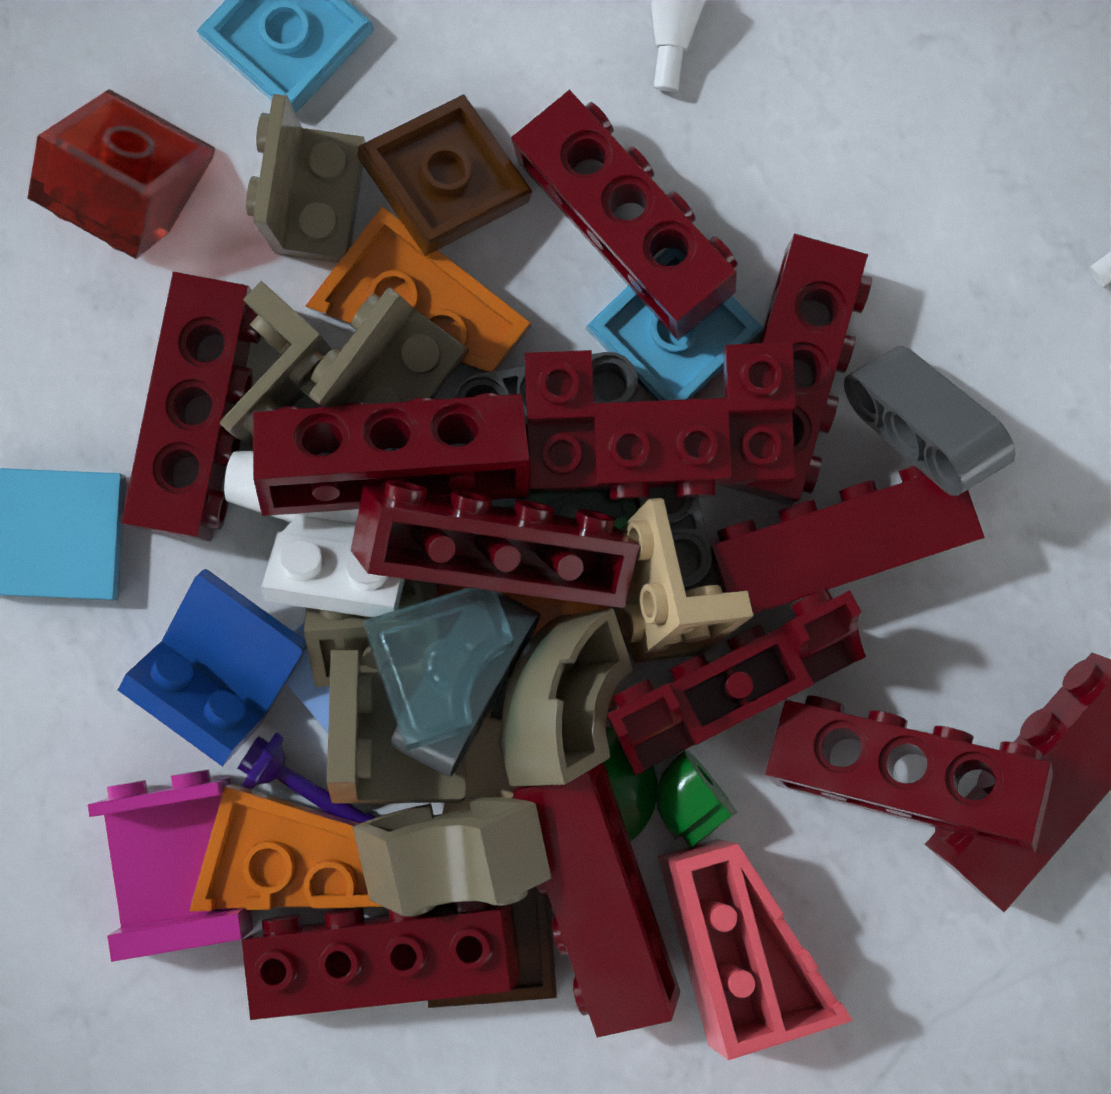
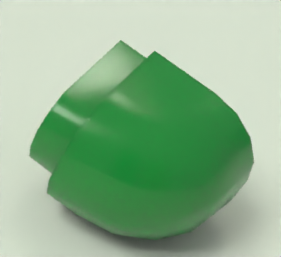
[656,749,738,848]

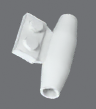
[224,451,405,621]

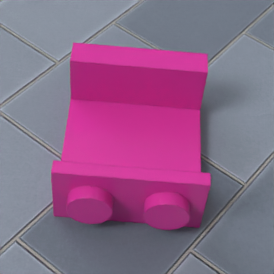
[87,769,254,962]

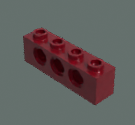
[511,89,738,341]
[720,233,872,506]
[121,272,262,542]
[253,393,529,516]
[765,695,1053,853]

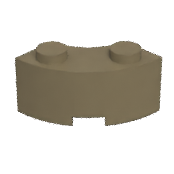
[499,608,633,786]
[353,797,551,916]

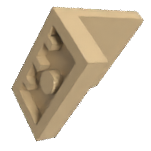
[618,498,753,663]

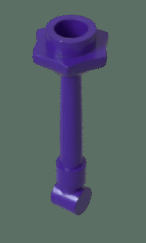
[237,732,377,823]

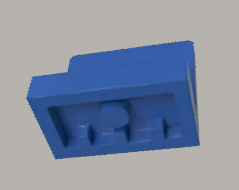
[117,569,307,767]

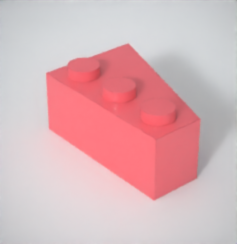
[658,839,853,1060]

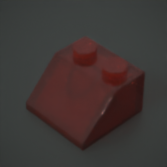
[27,89,215,259]

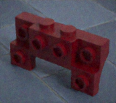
[525,342,796,501]
[607,588,866,775]

